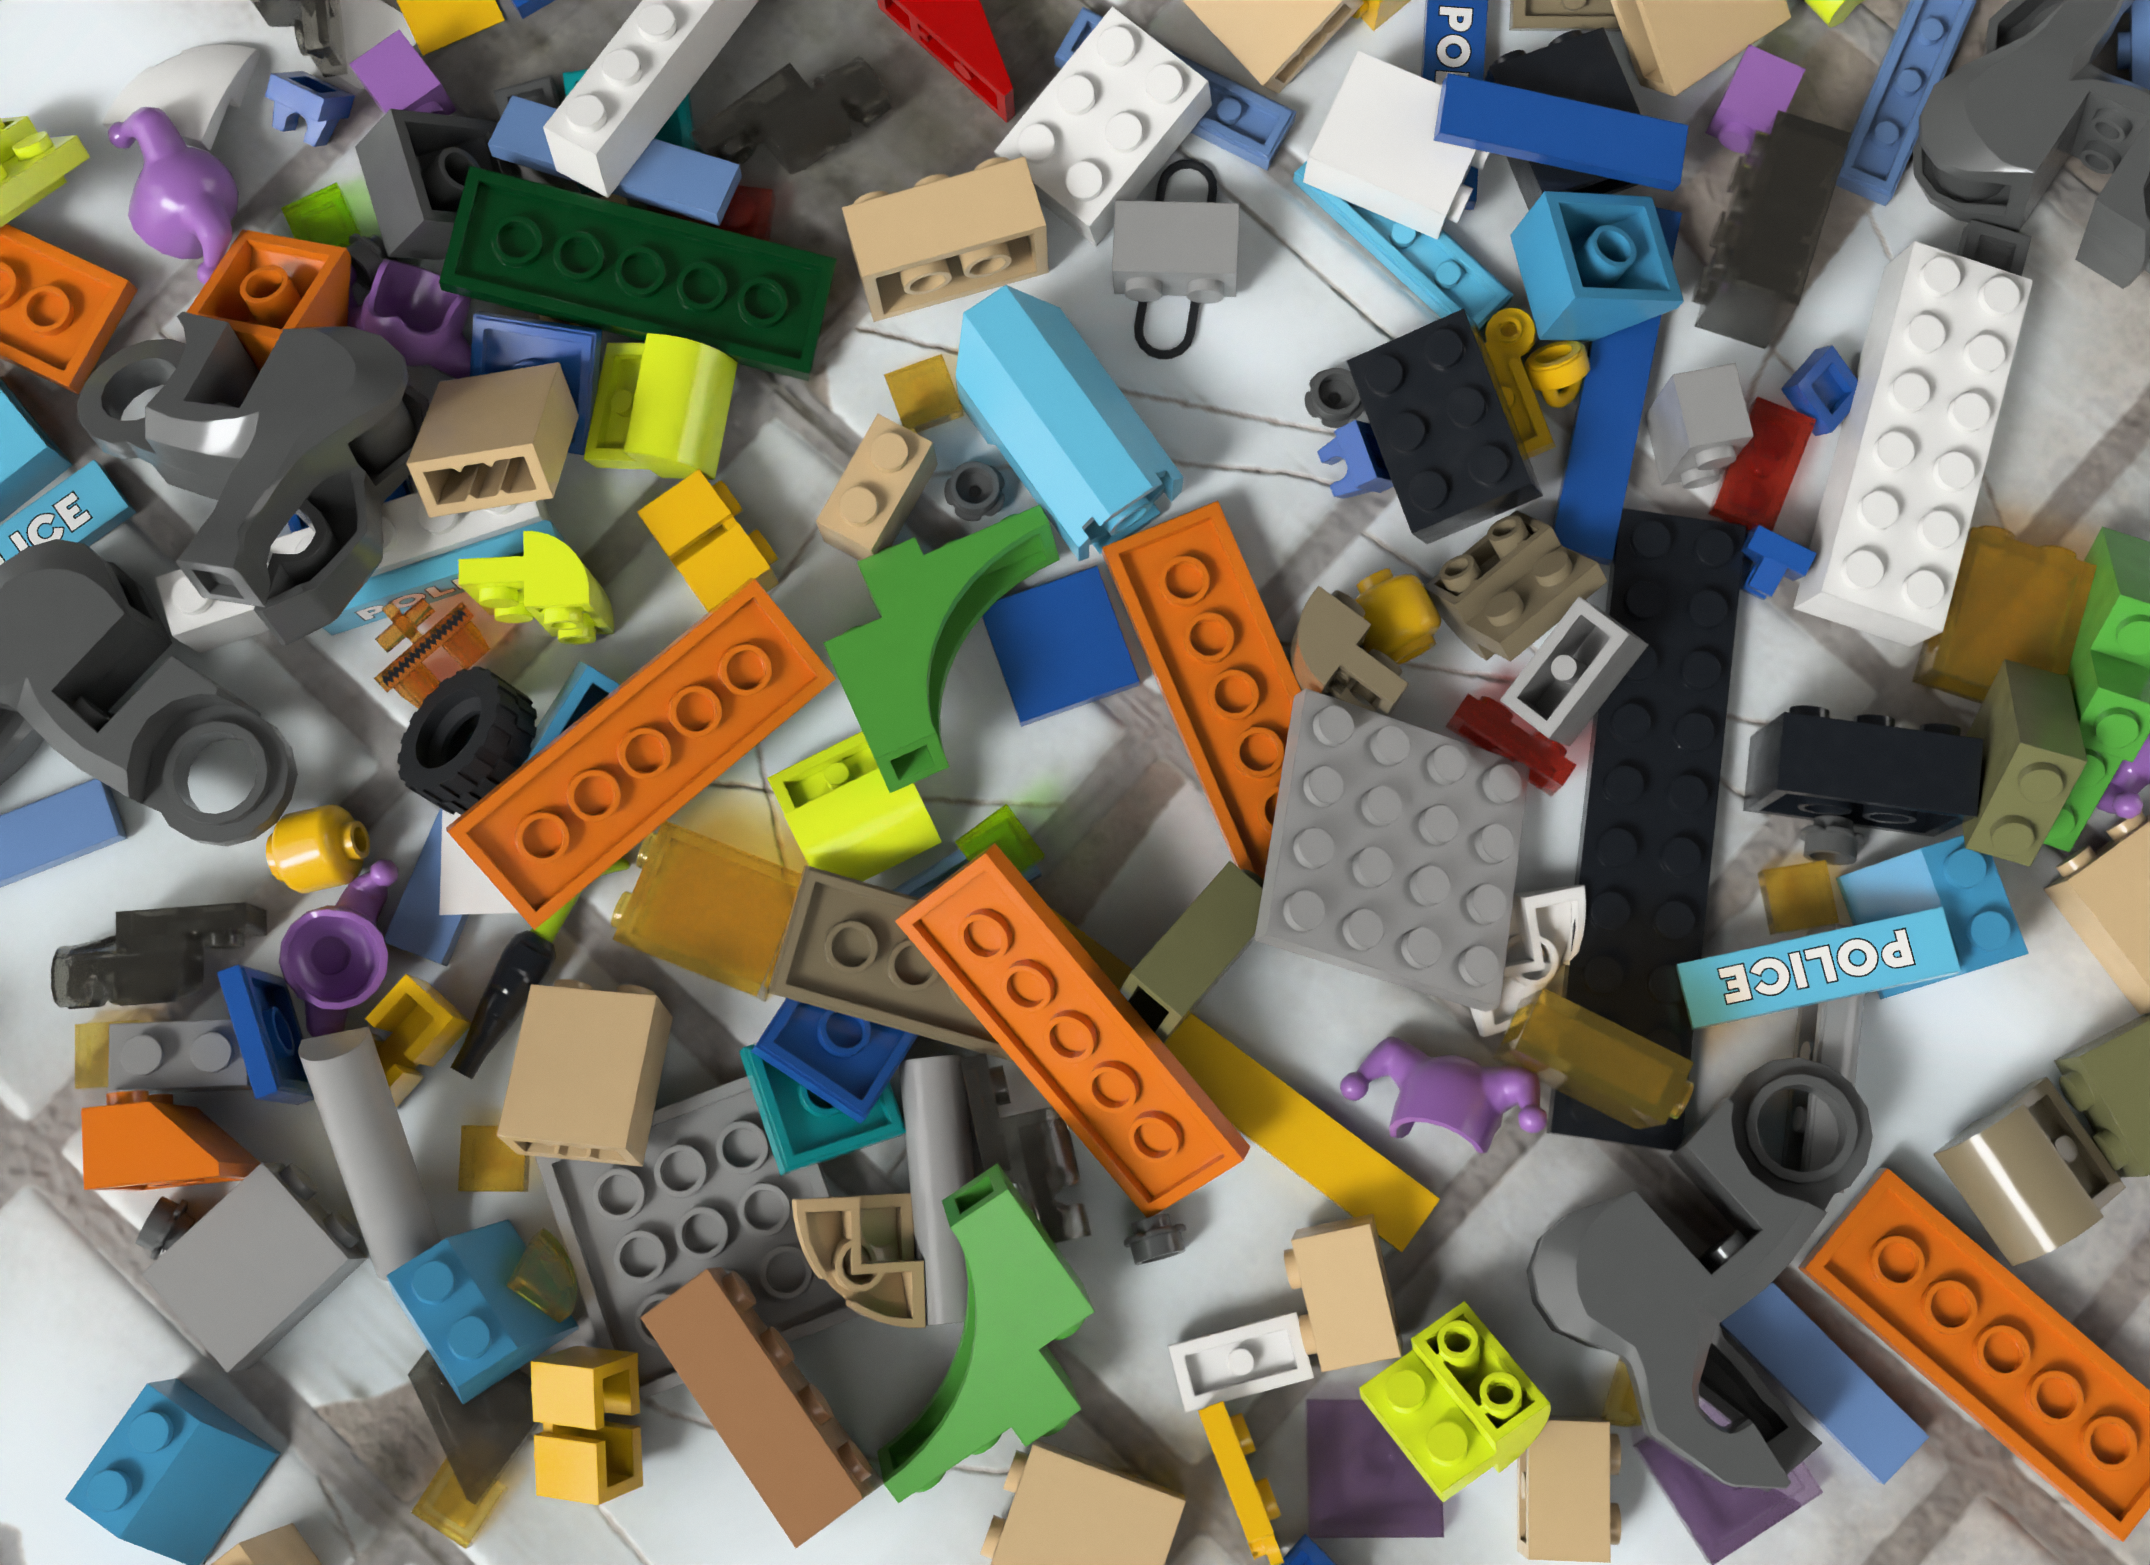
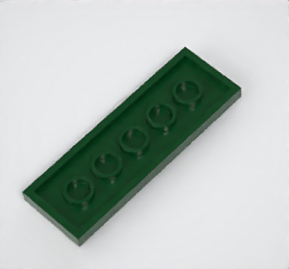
[439,166,837,381]

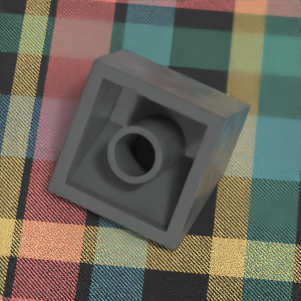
[355,109,513,260]

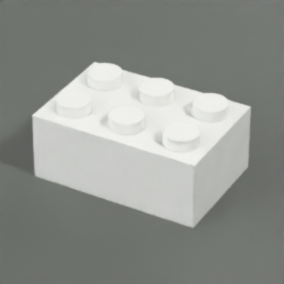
[994,6,1212,247]

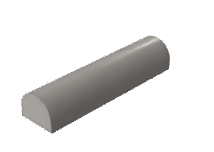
[1781,924,1865,1193]
[298,1026,441,1281]
[899,1055,975,1326]

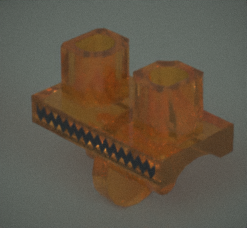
[374,597,490,709]

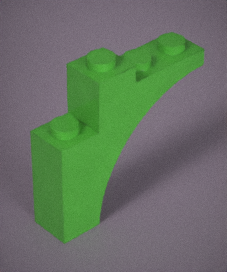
[823,505,1060,793]
[2043,526,2150,852]
[877,1163,1095,1503]

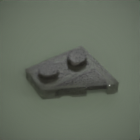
[408,1349,540,1506]

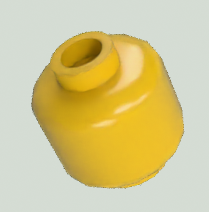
[1354,568,1441,665]
[266,804,370,894]

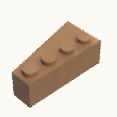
[640,1267,883,1548]

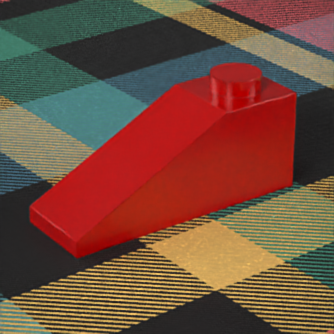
[877,0,1015,123]

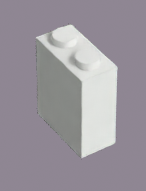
[1303,50,1490,240]

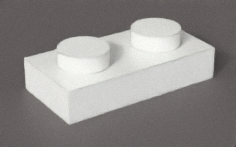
[1167,1311,1314,1413]

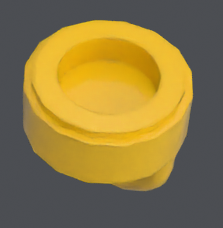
[1525,340,1590,408]

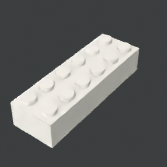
[1793,241,2033,647]

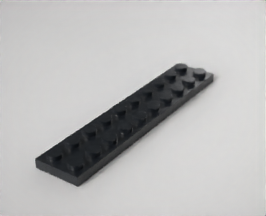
[1546,508,1746,1152]

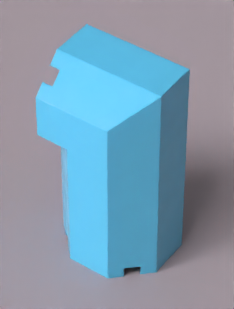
[956,285,1184,561]

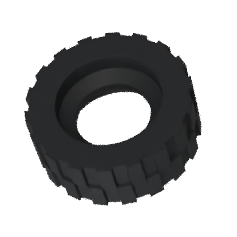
[397,666,537,815]

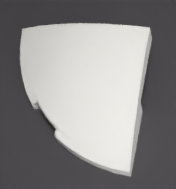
[102,44,261,152]
[1470,885,1586,1037]

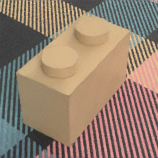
[816,414,938,560]
[1284,1214,1403,1372]
[1517,1415,1621,1563]

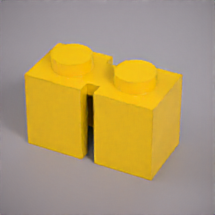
[637,469,779,612]
[365,974,472,1108]
[531,1346,643,1505]

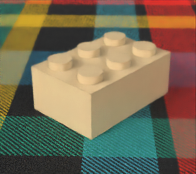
[842,156,1049,322]

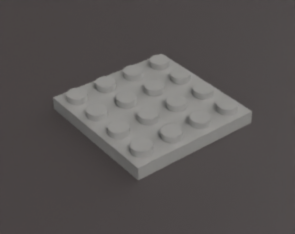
[1254,688,1530,1012]
[535,1076,860,1400]

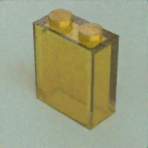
[1912,525,2097,704]
[611,821,802,1002]
[1493,988,1694,1129]

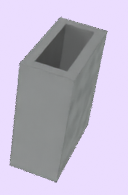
[141,1162,368,1373]

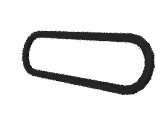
[1134,159,1217,359]

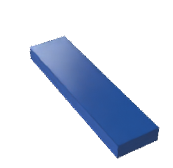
[1433,73,1689,192]

